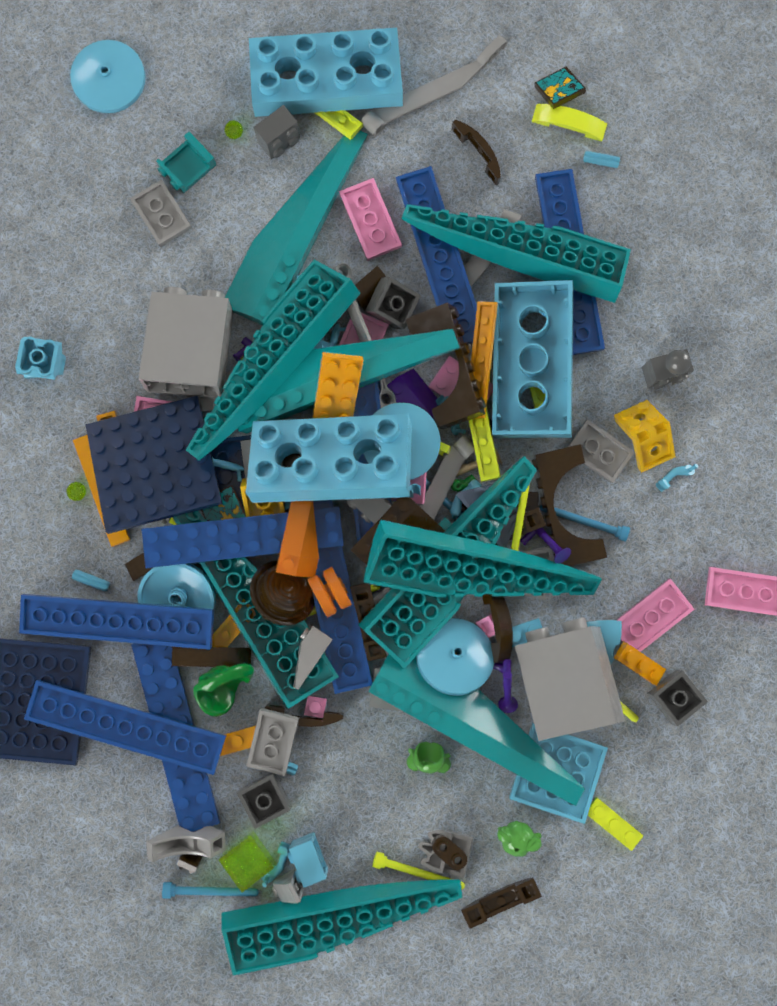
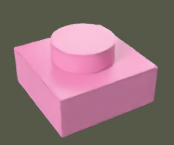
[476,614,495,638]
[304,695,327,718]

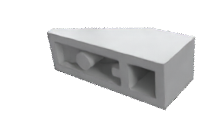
[293,626,333,690]
[272,868,304,903]

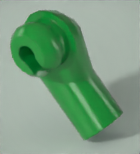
[451,474,475,492]

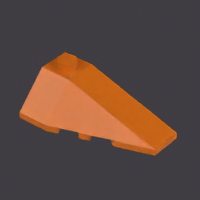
[276,501,319,577]

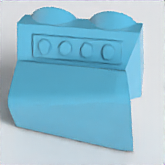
[15,337,66,380]

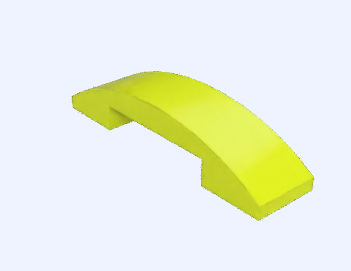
[532,104,607,142]

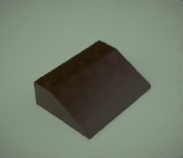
[351,497,445,565]

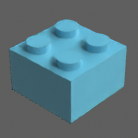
[287,832,328,888]

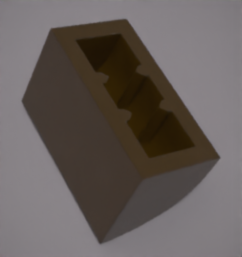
[355,266,386,311]

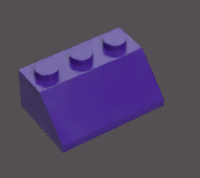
[386,368,438,421]

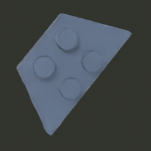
[456,484,518,548]

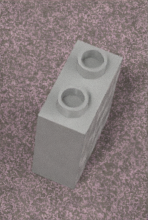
[139,287,233,398]
[515,618,625,741]

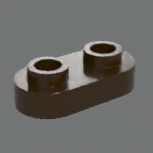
[431,835,467,870]

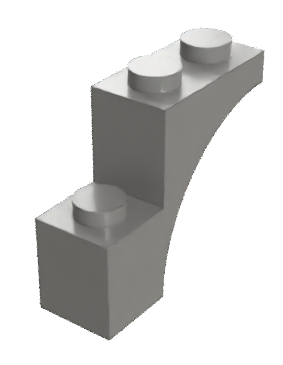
[146,826,226,862]

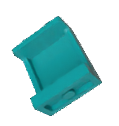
[156,131,217,194]

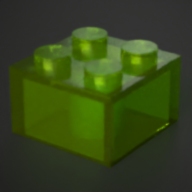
[218,831,276,892]

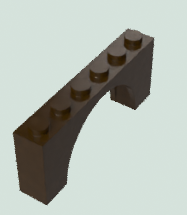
[406,302,486,429]
[531,444,607,566]

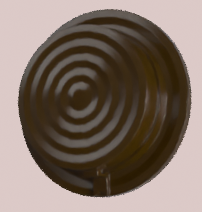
[250,561,315,626]

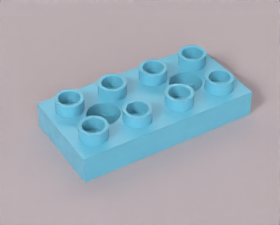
[249,28,403,117]
[492,280,573,438]
[246,414,412,503]

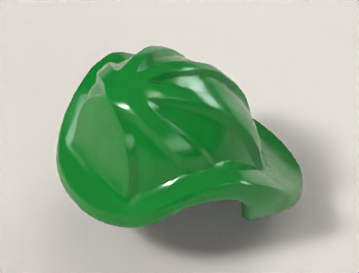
[193,664,254,717]

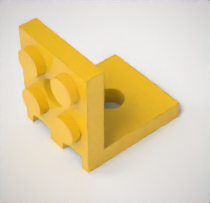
[613,400,676,473]

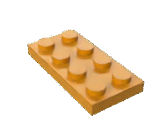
[312,352,363,419]

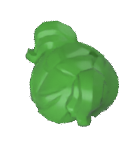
[407,742,451,774]
[497,821,542,857]

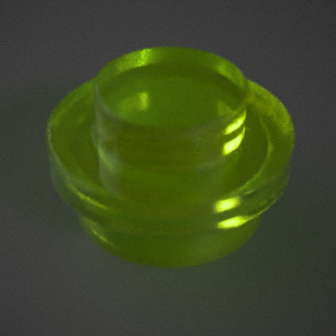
[224,120,243,139]
[66,482,86,501]

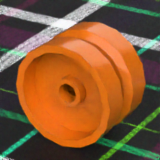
[307,567,352,618]

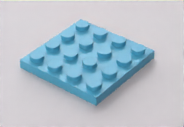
[509,722,608,824]

